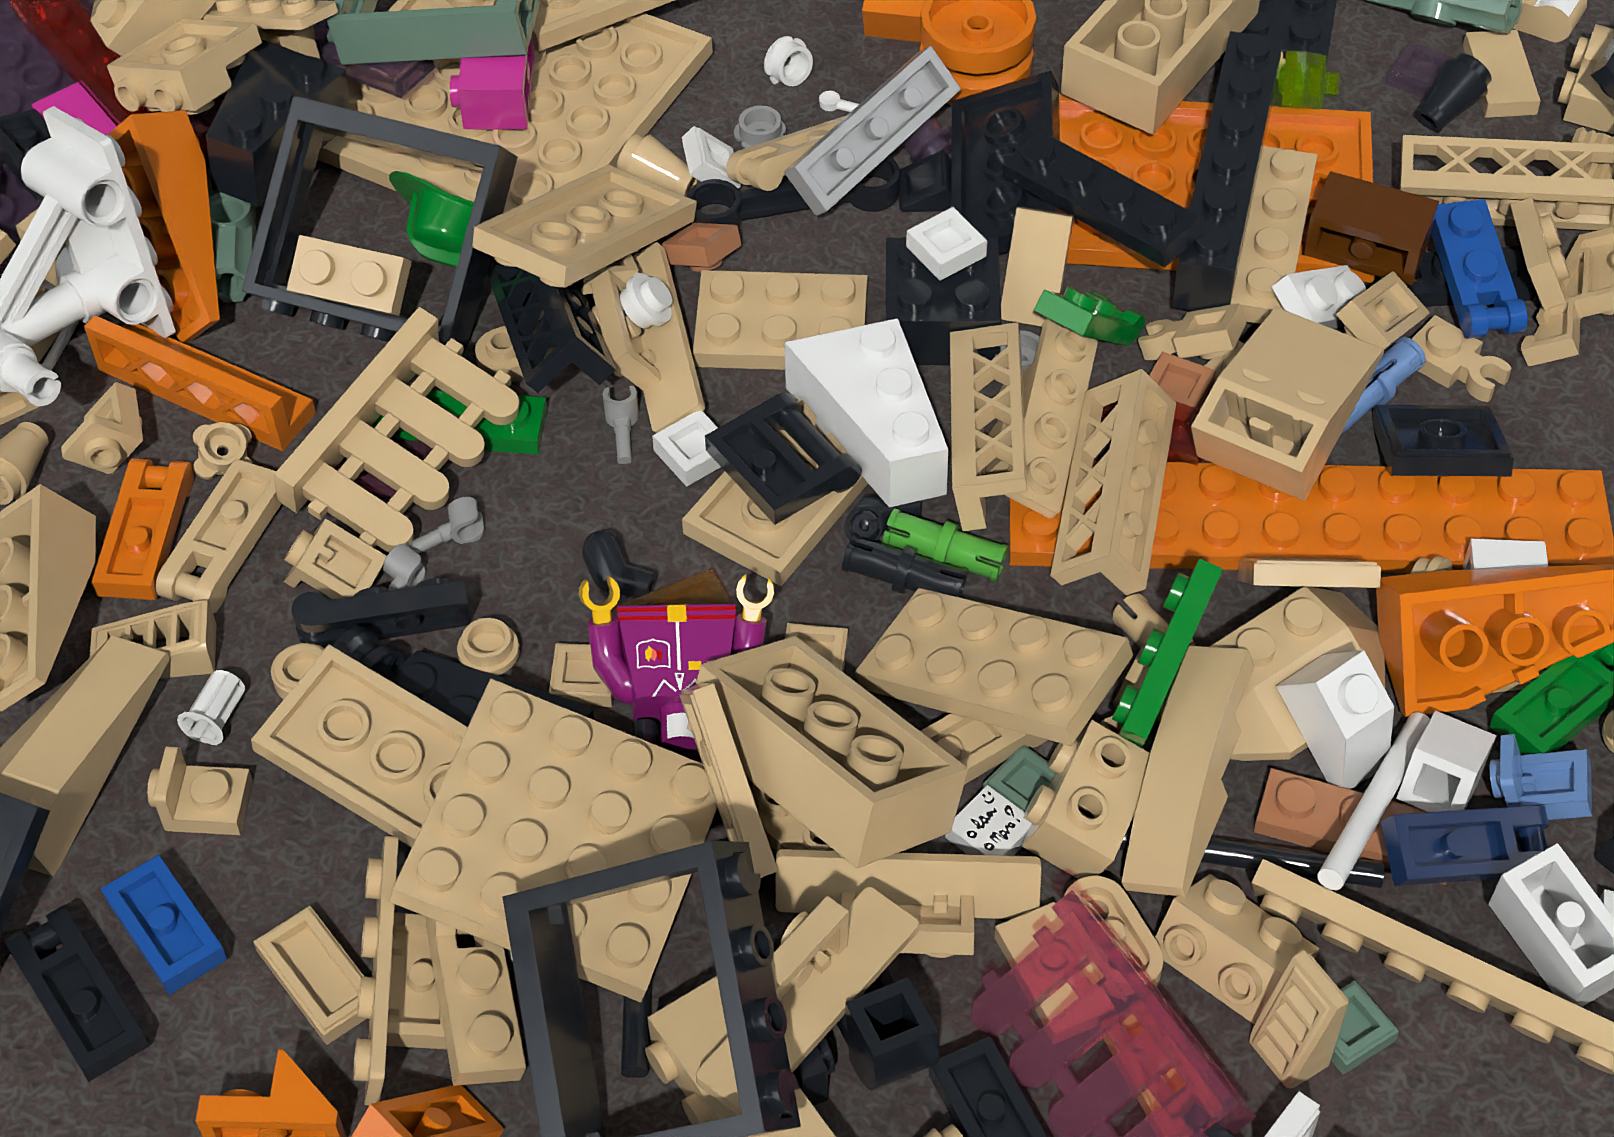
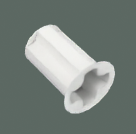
[177,670,245,745]

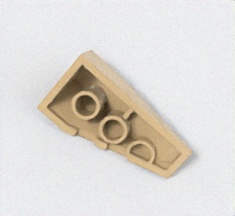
[0,484,96,712]
[0,635,170,877]

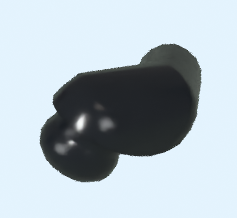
[844,494,921,542]
[582,529,657,601]

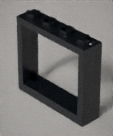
[242,95,518,351]
[502,841,801,1137]

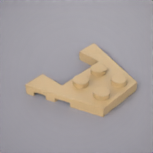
[1521,226,1614,366]

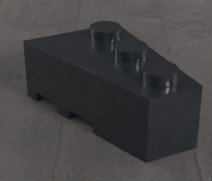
[206,39,349,206]

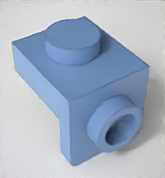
[1490,734,1592,820]

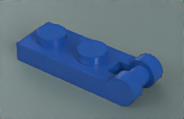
[1431,199,1528,339]

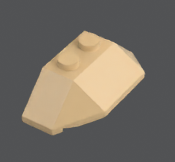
[1156,586,1385,761]

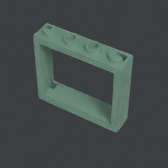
[327,0,541,65]

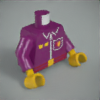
[579,574,774,751]

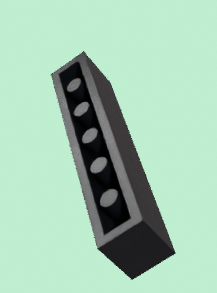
[1172,31,1283,311]

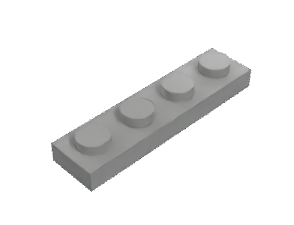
[784,45,961,216]

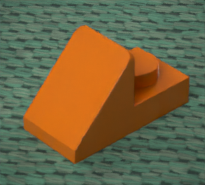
[195,1049,346,1137]

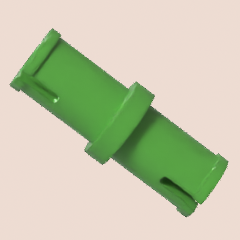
[882,508,1009,583]

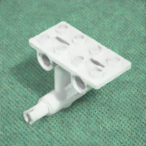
[0,106,176,406]

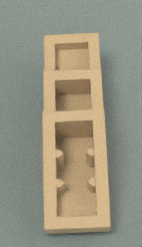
[1122,646,1255,897]

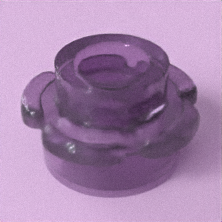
[904,118,953,163]

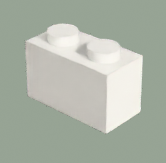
[1488,843,1614,1007]

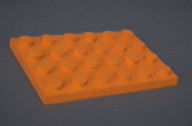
[1059,94,1375,283]

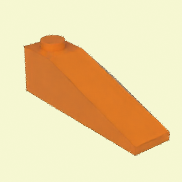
[108,110,220,343]
[1376,564,1614,717]

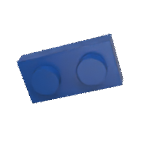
[101,855,227,995]

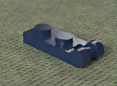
[1381,806,1549,886]

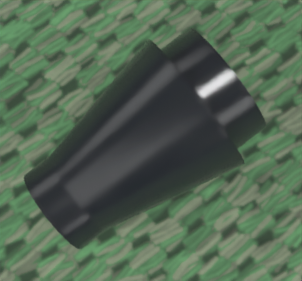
[1415,53,1492,133]

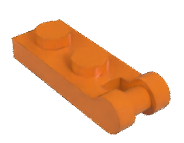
[91,458,194,600]

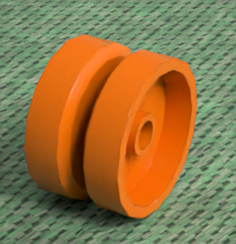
[919,0,1037,105]

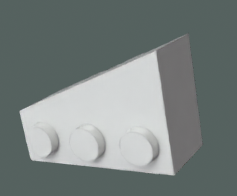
[784,318,948,507]

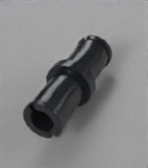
[841,534,969,598]

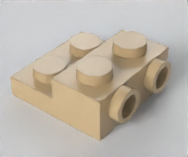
[107,19,262,115]

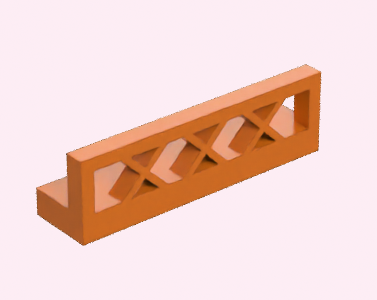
[84,315,316,452]

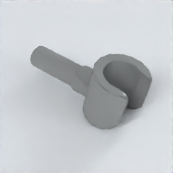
[602,386,639,464]
[409,497,484,554]
[383,544,426,591]

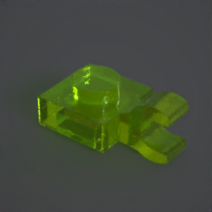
[1278,51,1340,109]

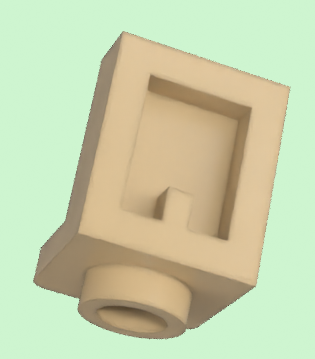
[284,519,387,599]
[147,746,253,835]

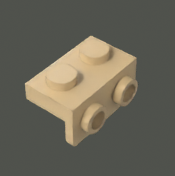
[1155,874,1320,1024]

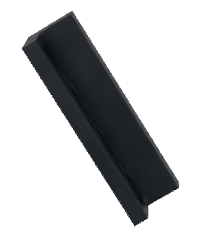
[487,263,616,393]

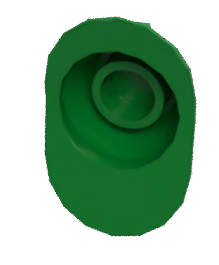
[389,171,474,268]

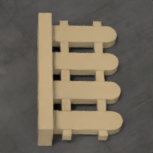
[274,307,519,553]

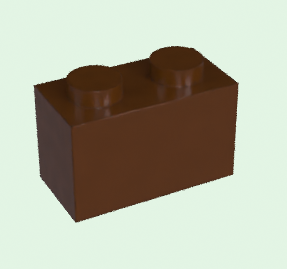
[1304,171,1439,286]

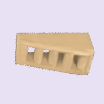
[90,600,217,679]
[1249,950,1349,1088]

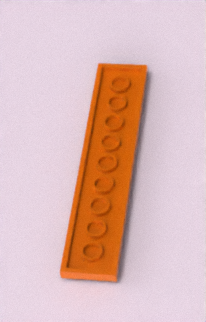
[1009,461,1614,574]

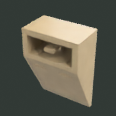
[1191,307,1384,501]

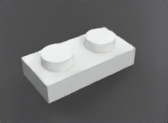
[1271,265,1366,329]

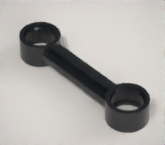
[687,156,900,229]

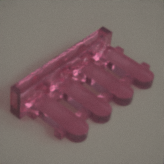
[971,890,1256,1137]

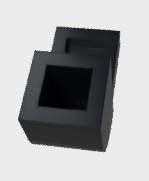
[836,966,939,1091]

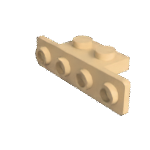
[201,0,338,64]
[590,242,705,433]
[985,318,1098,519]
[353,836,457,1105]
[776,849,1041,958]
[696,887,919,1115]

